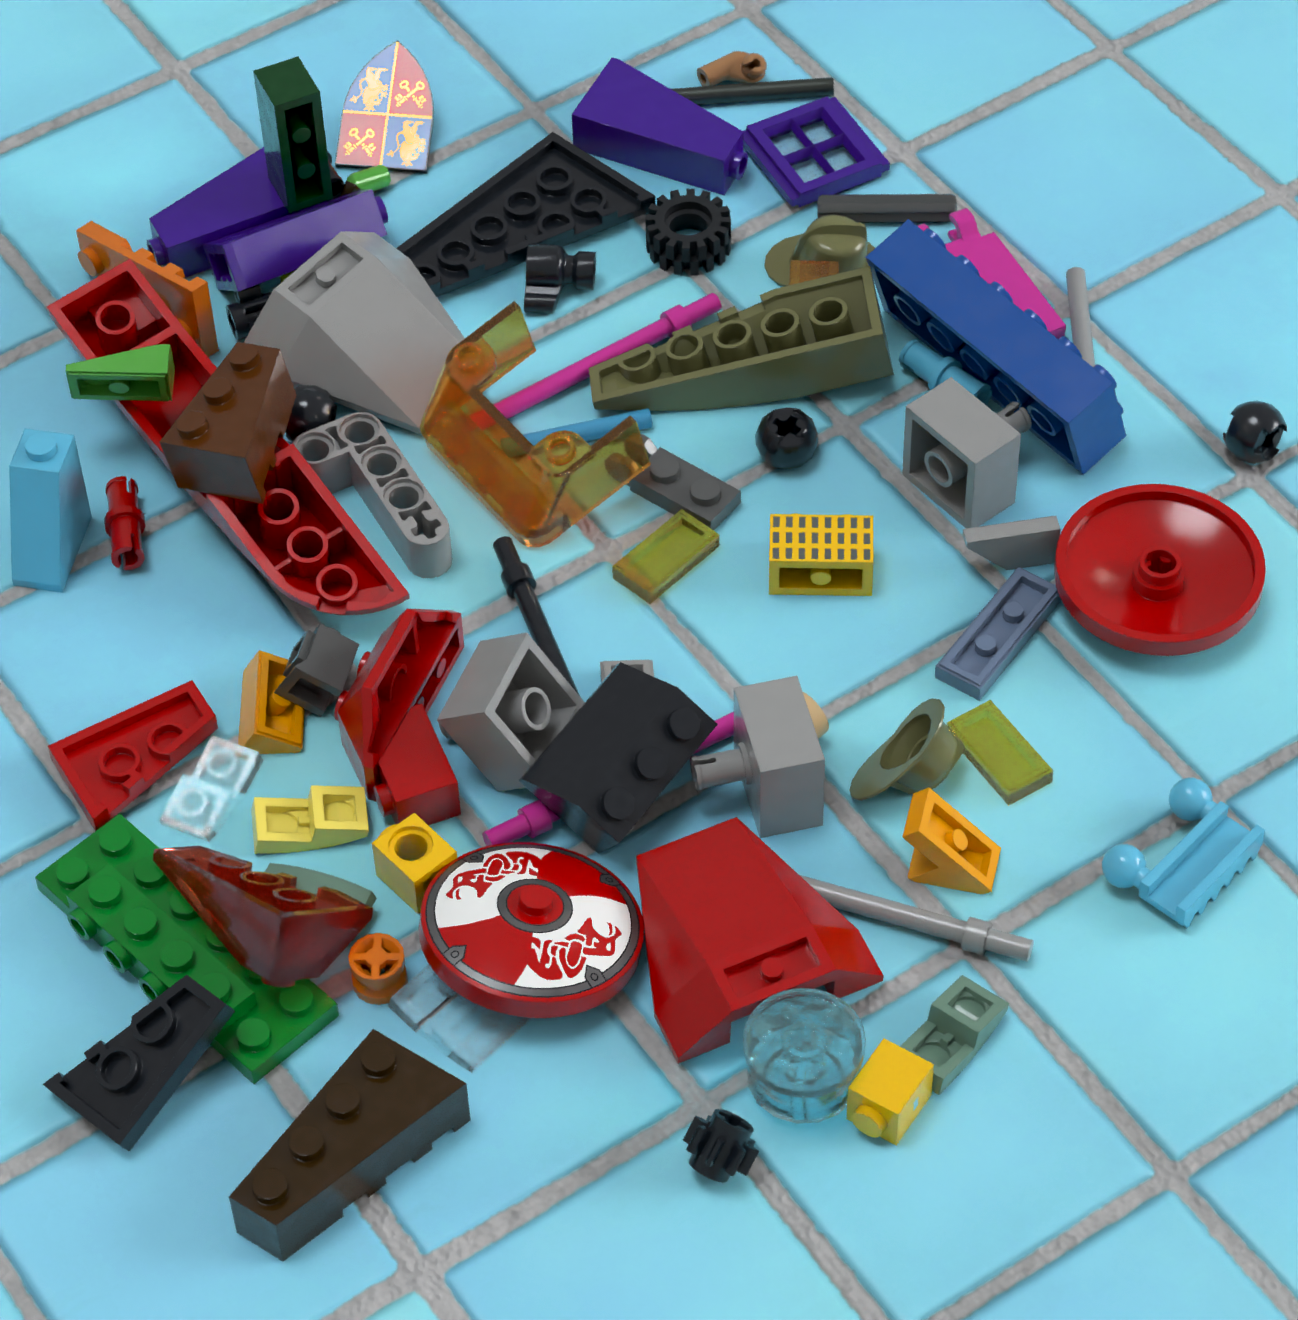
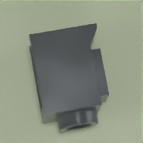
[274,624,359,717]

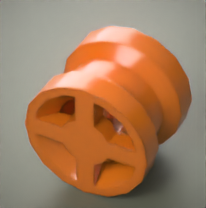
[348,933,408,1005]

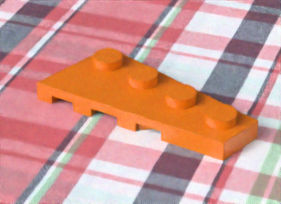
[76,221,219,358]

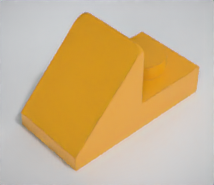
[902,787,1001,894]

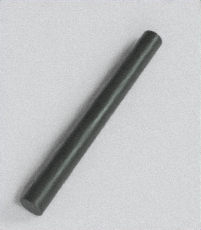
[671,77,834,105]

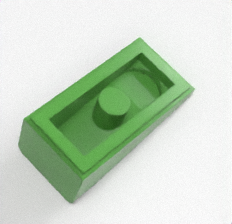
[65,344,174,401]

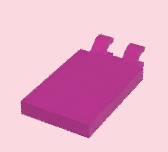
[918,208,1066,339]

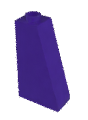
[572,57,748,195]
[146,147,326,278]
[203,189,388,292]

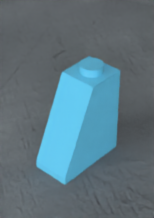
[9,428,92,592]

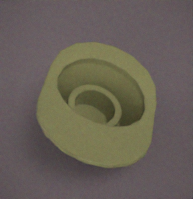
[764,215,875,286]
[849,698,965,801]

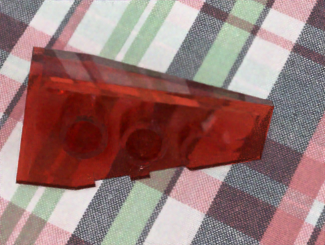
[153,845,373,987]

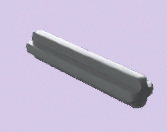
[817,194,957,223]

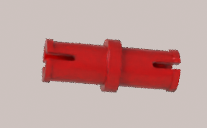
[104,476,146,570]

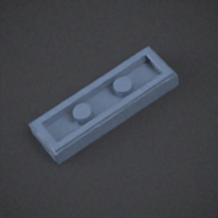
[935,567,1061,701]

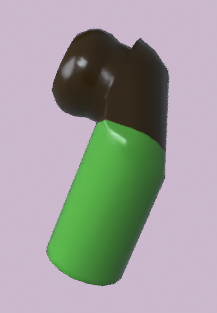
[340,165,391,197]

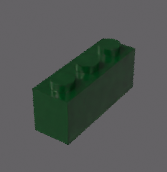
[253,56,333,213]

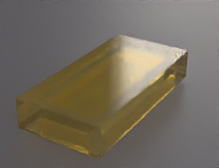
[612,509,719,604]
[947,700,1053,806]

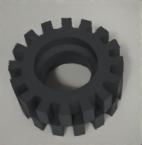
[645,189,731,276]

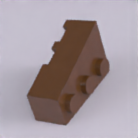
[159,342,297,504]

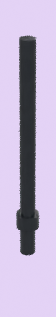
[493,536,580,696]

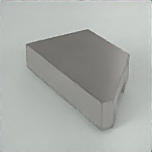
[962,516,1060,570]

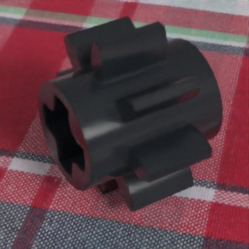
[226,285,272,340]
[683,1109,759,1183]

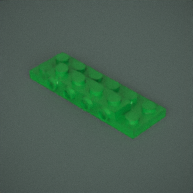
[35,813,339,1084]

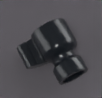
[524,243,596,314]

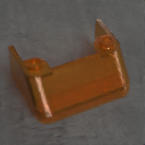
[420,301,651,547]

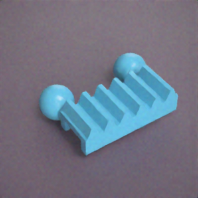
[1102,778,1265,929]

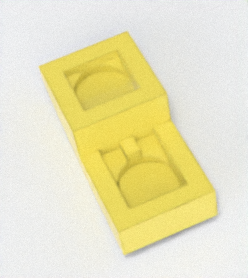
[251,785,369,854]

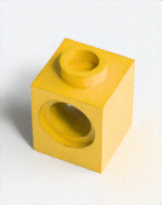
[372,813,457,914]

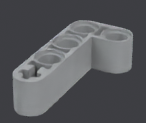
[292,412,452,578]

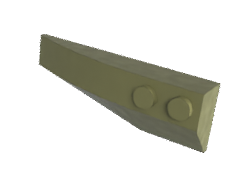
[589,266,894,411]

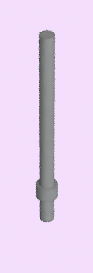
[800,875,1034,962]

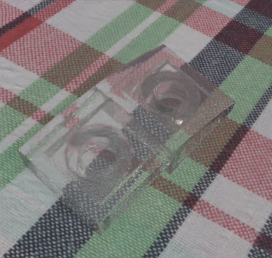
[159,735,264,842]

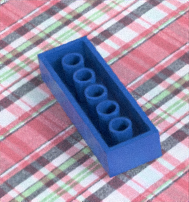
[866,219,1126,475]

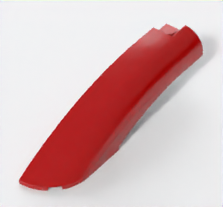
[47,259,410,615]

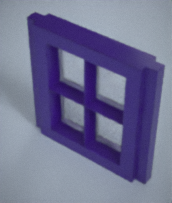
[743,96,890,207]

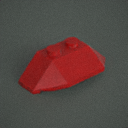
[334,609,464,801]

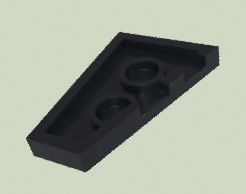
[42,975,235,1152]

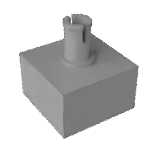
[902,377,1032,528]
[437,633,585,792]
[690,676,825,838]

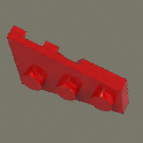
[48,680,218,831]

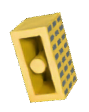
[769,513,873,596]

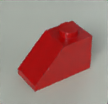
[373,703,461,825]

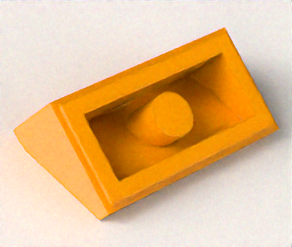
[238,650,304,754]

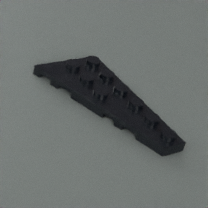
[396,132,656,297]

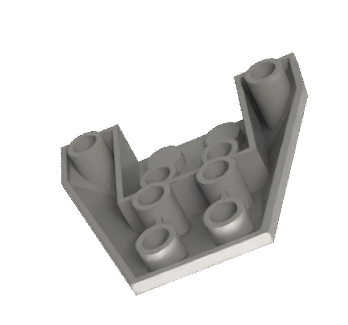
[244,231,486,434]

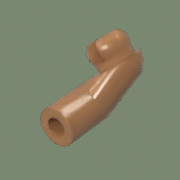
[697,51,767,86]

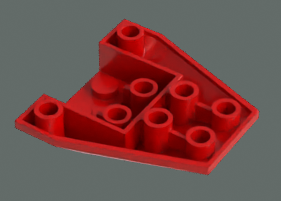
[636,817,884,1064]

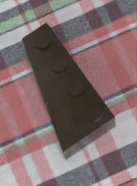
[229,1029,471,1261]

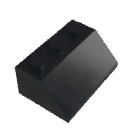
[519,662,718,854]

